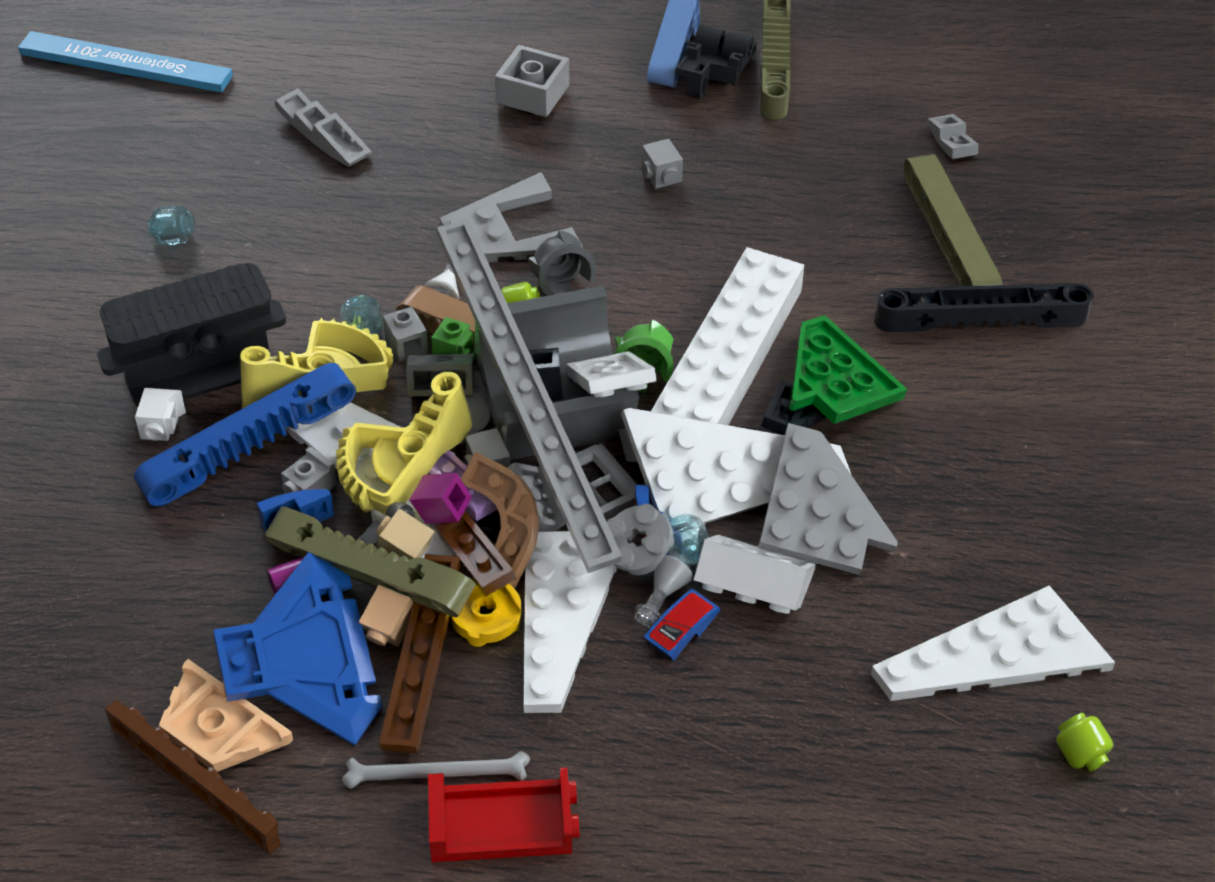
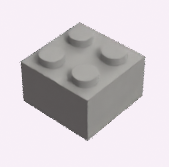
[495,45,569,117]

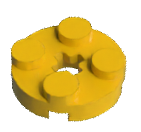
[450,580,521,647]

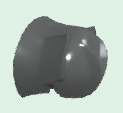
[528,230,596,296]

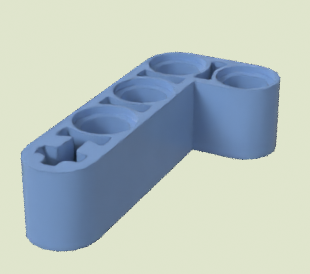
[647,0,700,88]

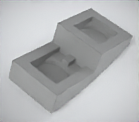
[928,114,979,159]

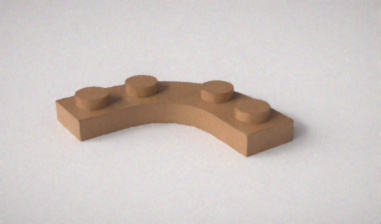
[461,452,539,589]

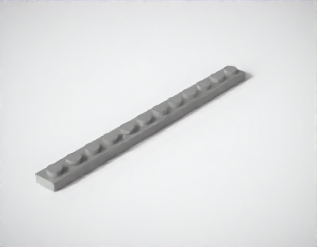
[437,218,622,573]

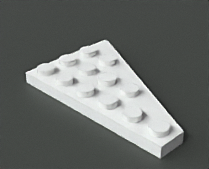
[621,408,851,533]

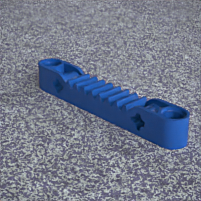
[134,363,356,507]

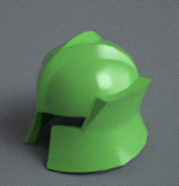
[614,320,674,393]

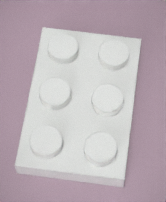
[566,351,657,397]

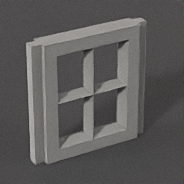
[576,443,637,520]

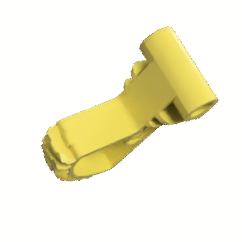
[240,317,393,408]
[336,372,472,515]

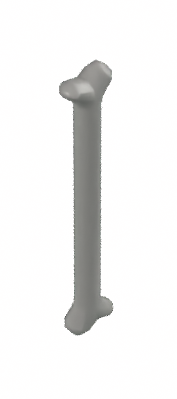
[342,751,530,789]

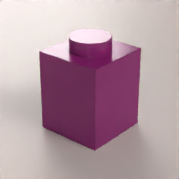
[409,473,472,524]

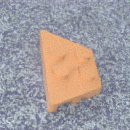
[159,659,293,772]

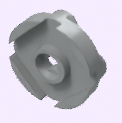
[607,504,674,575]

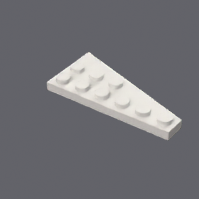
[524,531,617,713]
[871,586,1115,701]

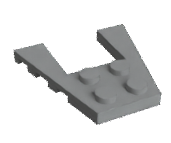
[440,172,583,262]

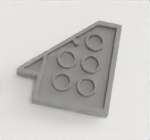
[758,423,898,575]

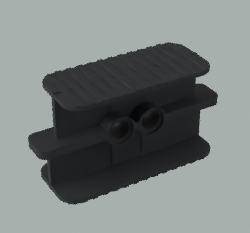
[97,263,286,407]

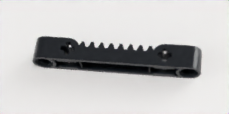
[874,283,1094,332]

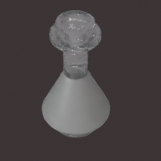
[635,551,693,628]

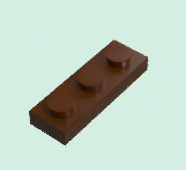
[435,510,516,597]

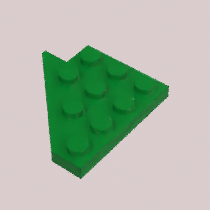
[789,315,908,424]

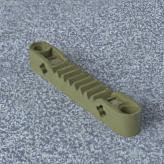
[760,0,791,120]
[263,506,476,617]

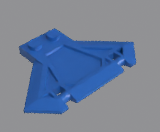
[213,552,382,746]

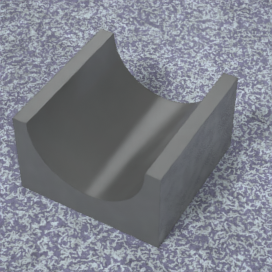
[474,285,639,460]

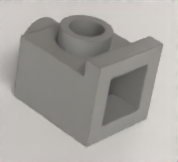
[281,446,337,494]

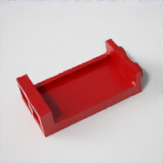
[428,767,580,863]

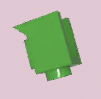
[431,317,476,361]

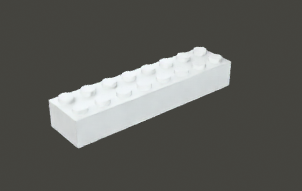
[651,247,804,425]

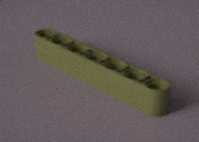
[903,154,1002,286]

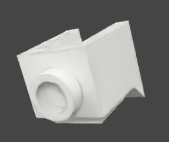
[135,388,186,441]

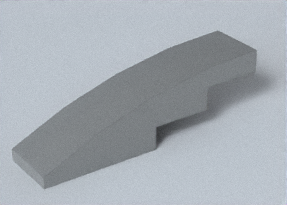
[275,88,372,167]

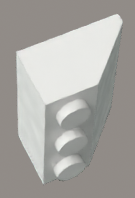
[694,535,817,614]

